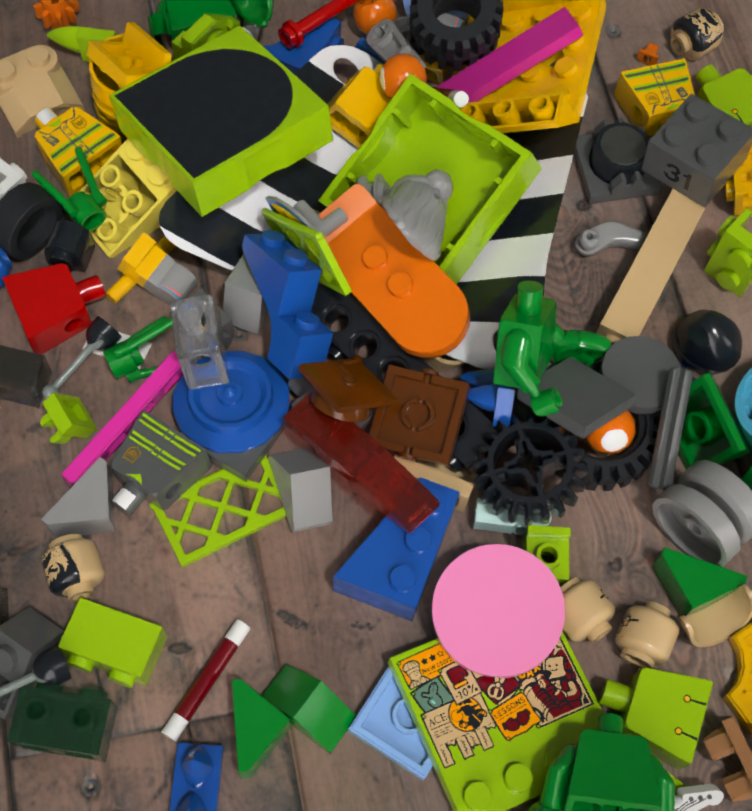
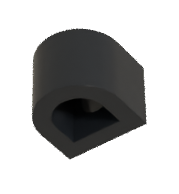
[44,220,95,272]

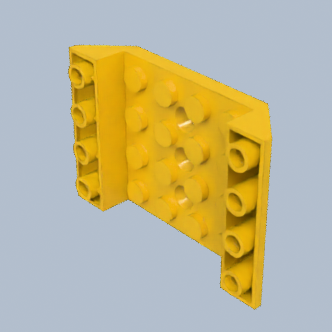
[452,0,606,133]

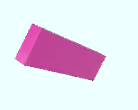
[437,7,583,102]
[61,351,184,488]

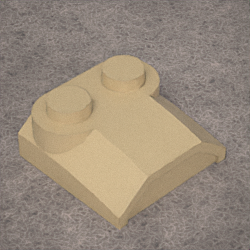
[0,45,84,138]

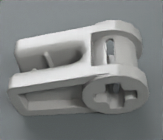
[366,19,426,68]

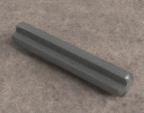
[648,367,693,490]

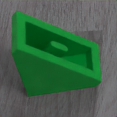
[652,547,747,616]
[262,664,356,754]
[232,679,291,779]

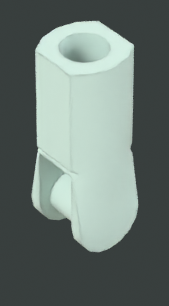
[473,498,552,536]

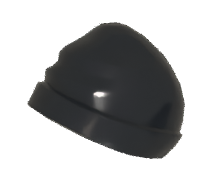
[671,309,743,375]

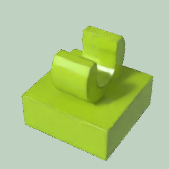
[40,393,98,444]

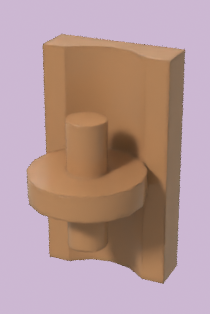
[703,716,752,802]

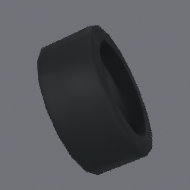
[0,182,63,260]

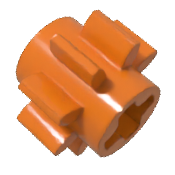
[33,0,80,29]

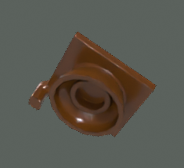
[298,354,398,422]

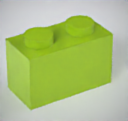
[58,597,167,688]

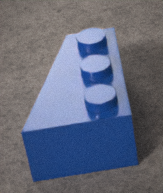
[333,477,460,621]

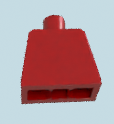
[2,263,106,357]

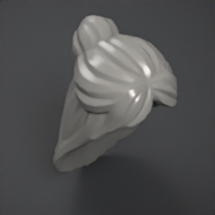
[379,169,453,261]

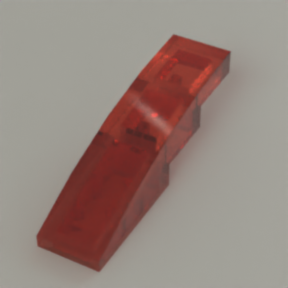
[283,392,440,534]

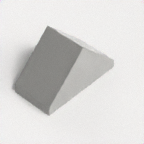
[223,254,268,335]
[268,448,333,533]
[41,457,116,538]

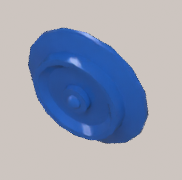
[173,351,289,453]

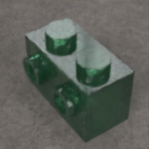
[7,682,118,762]

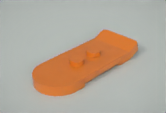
[318,184,470,358]

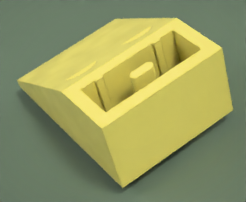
[79,139,177,258]

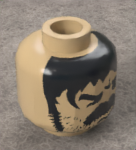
[670,8,724,61]
[42,534,105,602]

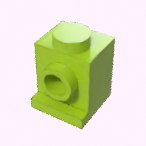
[522,525,571,587]

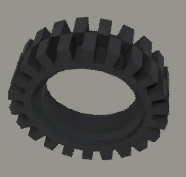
[536,362,661,491]

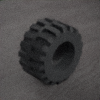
[410,0,503,71]

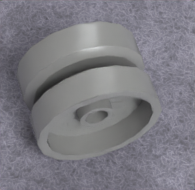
[652,460,752,567]

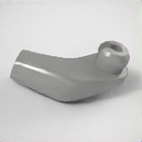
[575,221,645,256]

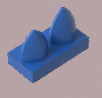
[460,369,516,427]
[169,743,224,811]

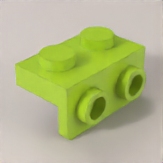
[704,208,752,297]

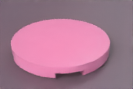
[432,544,565,679]

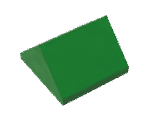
[678,373,750,469]

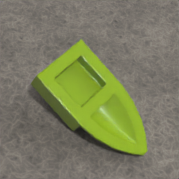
[47,26,116,62]

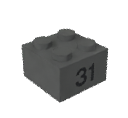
[642,93,752,207]

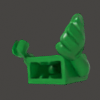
[147,0,274,41]
[493,281,612,416]
[526,713,675,811]

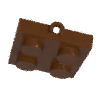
[367,365,471,467]

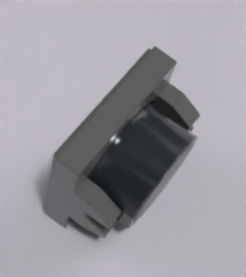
[574,118,662,204]

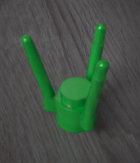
[32,146,107,232]
[103,316,199,383]

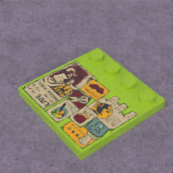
[387,631,604,811]

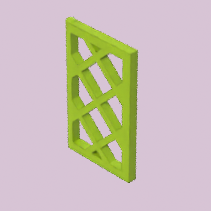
[261,208,352,296]
[149,454,287,568]

